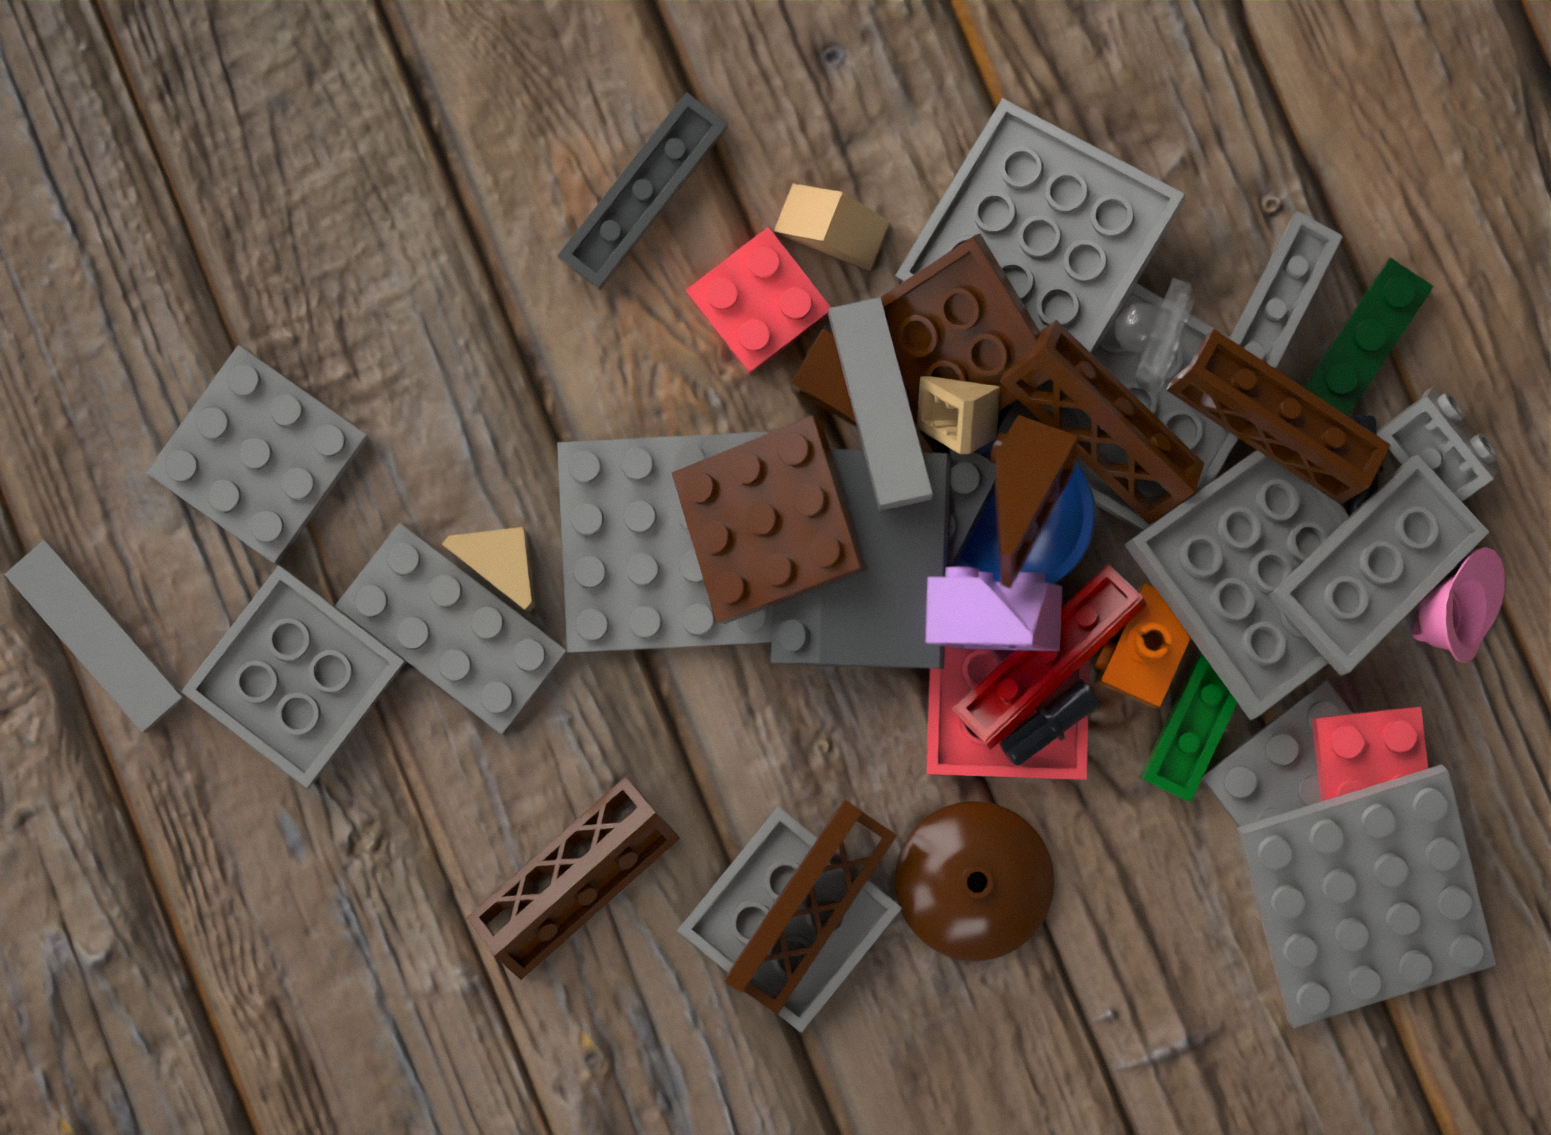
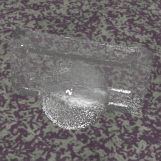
[1114,278,1195,394]

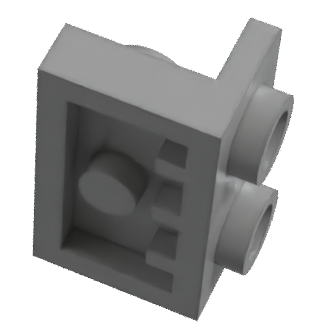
[1377,385,1499,502]

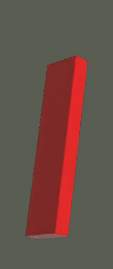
[952,564,1147,750]

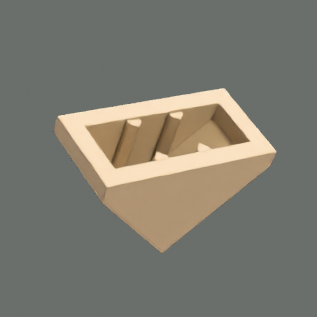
[774,184,890,271]
[917,376,1000,454]
[442,527,536,613]

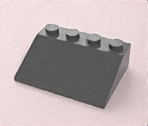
[771,449,951,669]

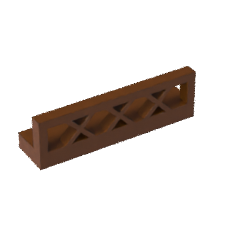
[1000,320,1205,525]
[1166,329,1391,505]
[467,776,680,980]
[724,799,897,1015]

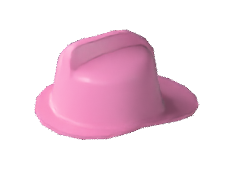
[1410,547,1505,663]

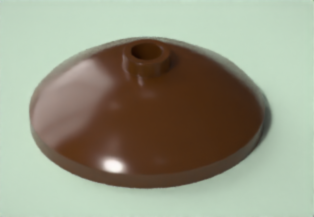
[895,801,1054,961]

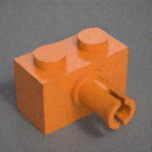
[1093,583,1191,708]

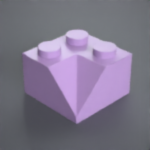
[926,567,1062,651]

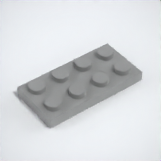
[1268,454,1489,676]
[335,523,567,735]

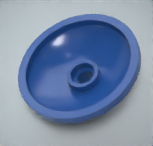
[956,437,1096,584]

